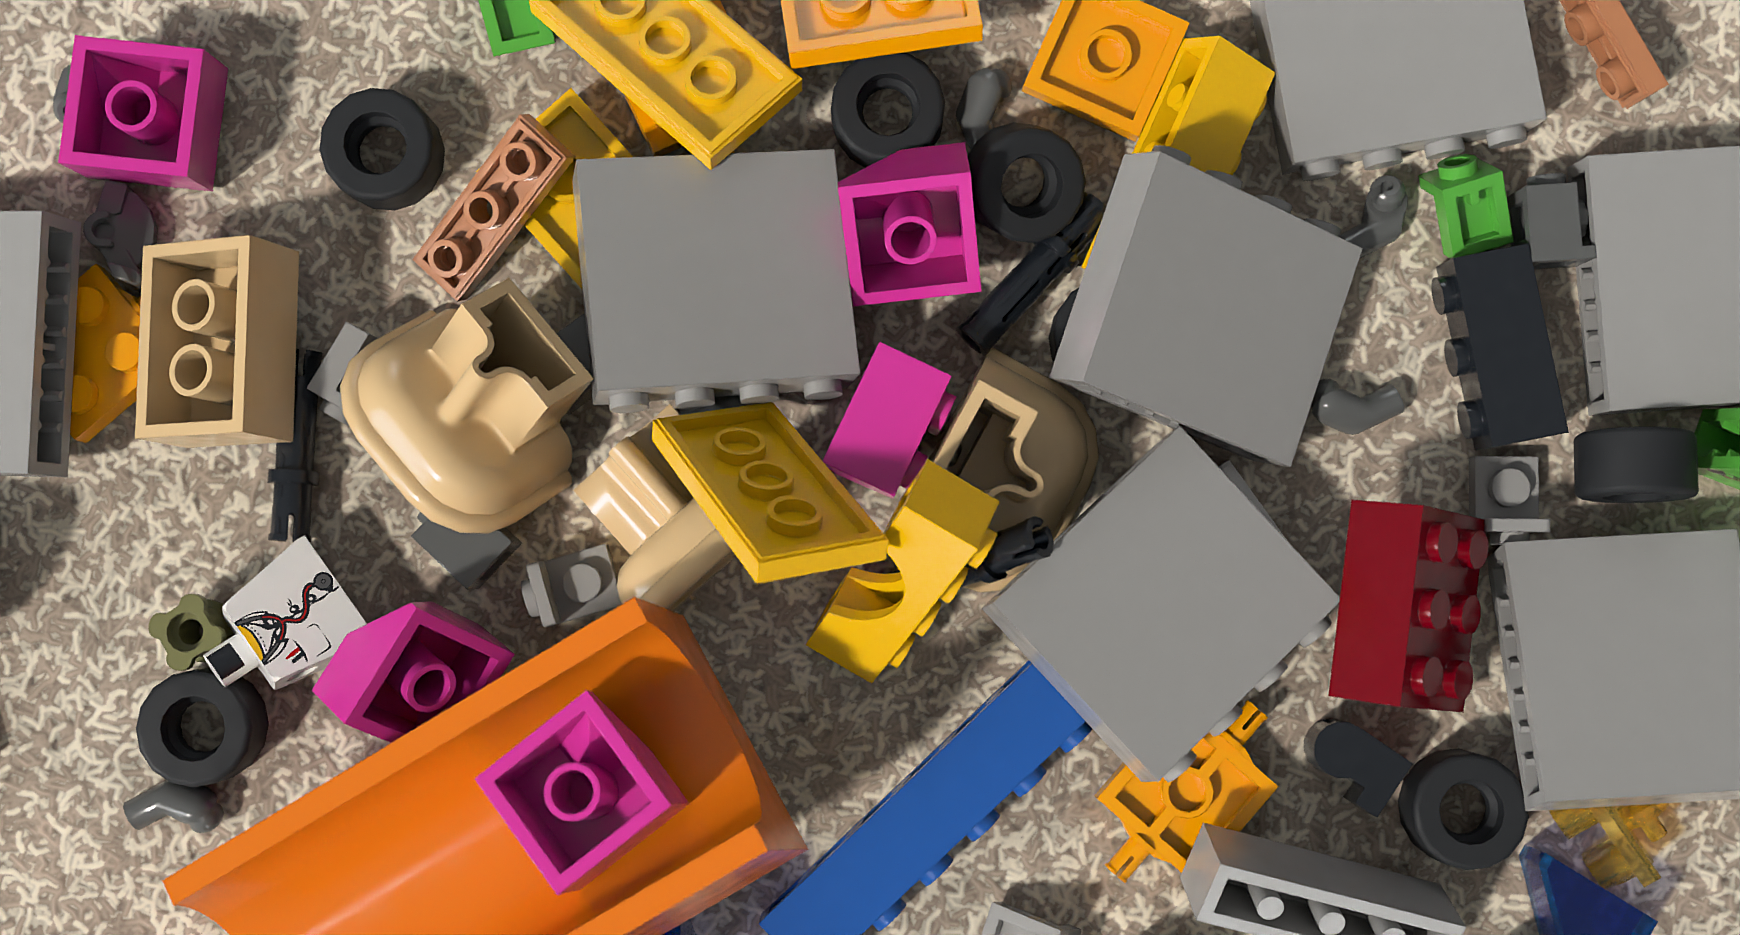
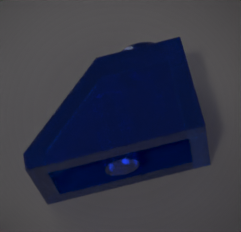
[1519,845,1658,935]

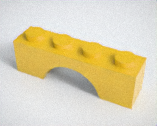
[805,459,1000,684]

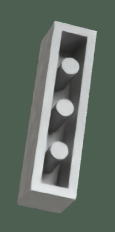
[1180,823,1466,935]

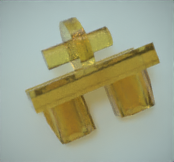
[1549,803,1669,890]

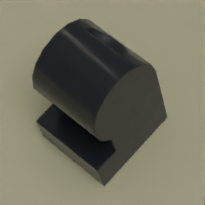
[1304,718,1413,817]

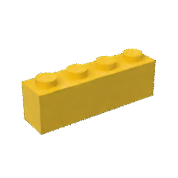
[1081,36,1275,269]

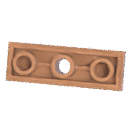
[1559,0,1669,109]
[412,114,576,302]

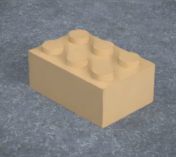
[135,235,299,448]

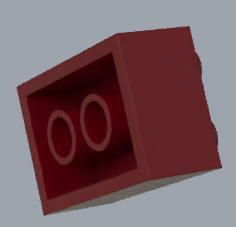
[1328,499,1488,713]

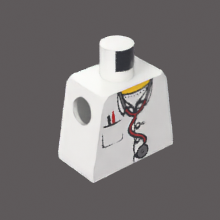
[203,535,367,690]

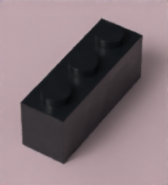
[1431,243,1569,451]

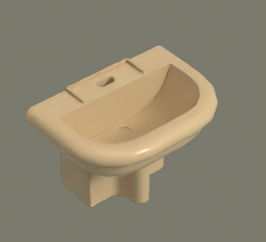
[340,278,594,534]
[929,347,1099,592]
[573,404,736,612]

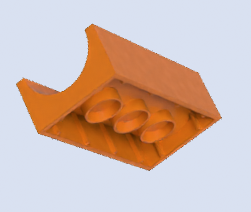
[162,597,808,935]

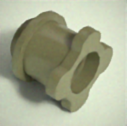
[148,594,235,671]

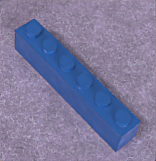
[758,660,1092,935]

